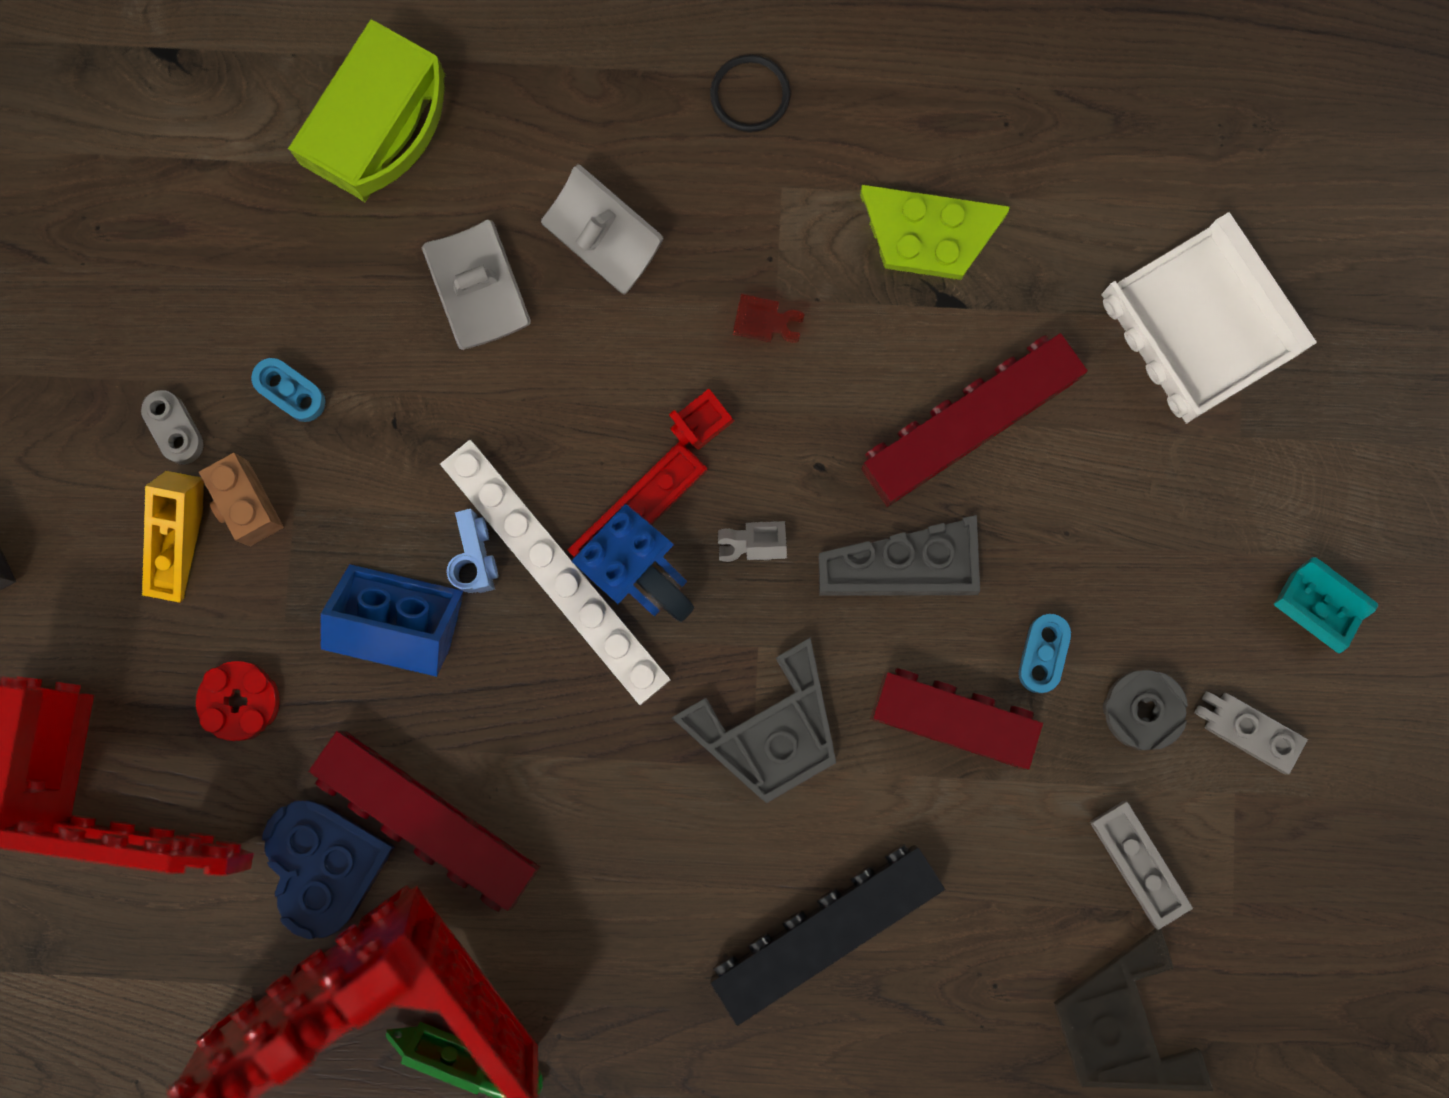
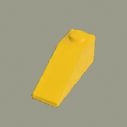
[142,471,204,603]

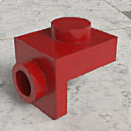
[669,389,735,450]

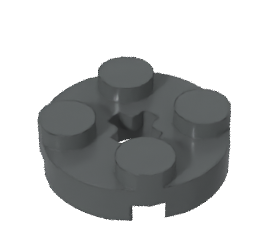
[1103,670,1188,750]

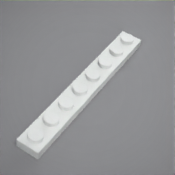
[440,440,671,706]

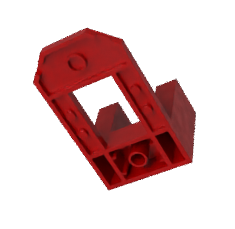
[0,676,254,876]

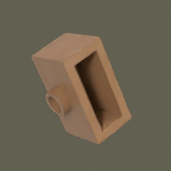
[199,452,284,547]

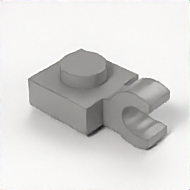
[718,521,787,562]

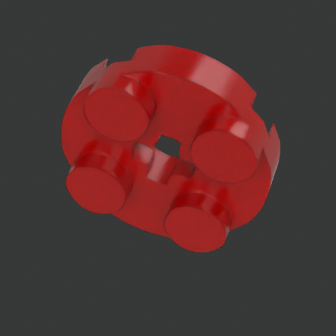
[196,661,280,741]

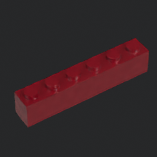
[861,333,1088,508]
[308,731,541,912]

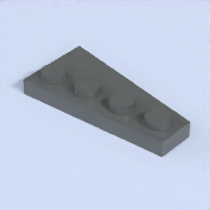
[819,515,980,596]

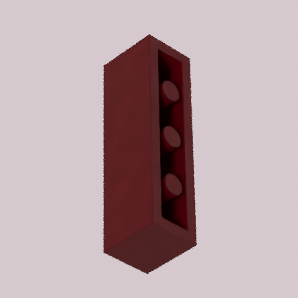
[870,668,1043,770]

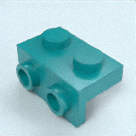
[1274,557,1378,654]

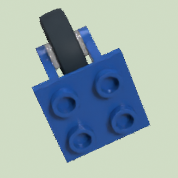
[571,504,695,622]

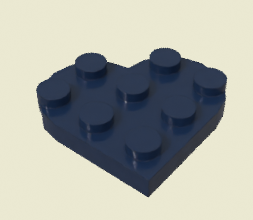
[262,800,395,939]

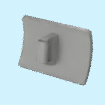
[541,164,663,294]
[422,220,531,350]

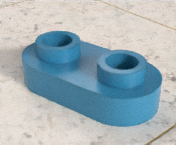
[251,358,325,422]
[1019,614,1071,693]

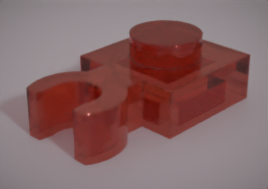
[733,294,805,343]

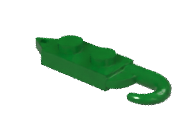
[386,1022,543,1098]

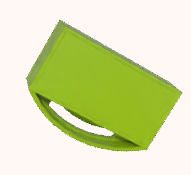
[288,19,446,202]

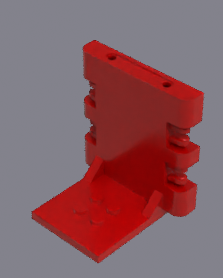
[166,885,538,1098]

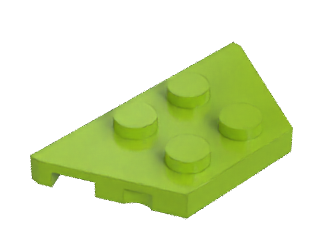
[860,185,1009,280]

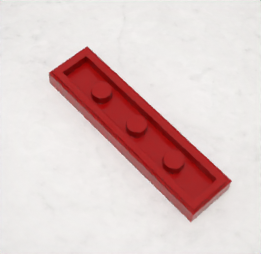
[567,441,708,557]

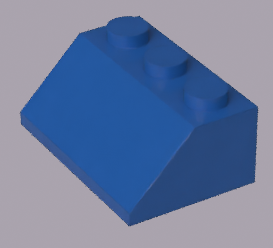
[321,564,463,677]

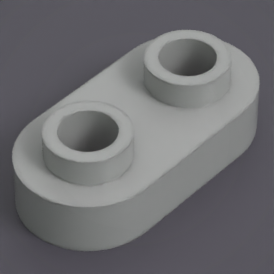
[141,390,203,464]

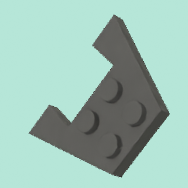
[671,638,836,803]

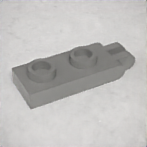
[1194,692,1308,774]

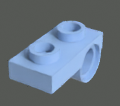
[447,509,498,593]

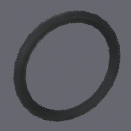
[710,55,790,132]

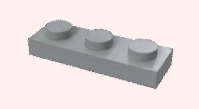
[1090,801,1193,930]

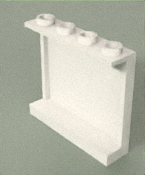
[1101,212,1317,424]

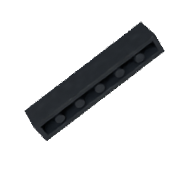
[710,843,946,1026]

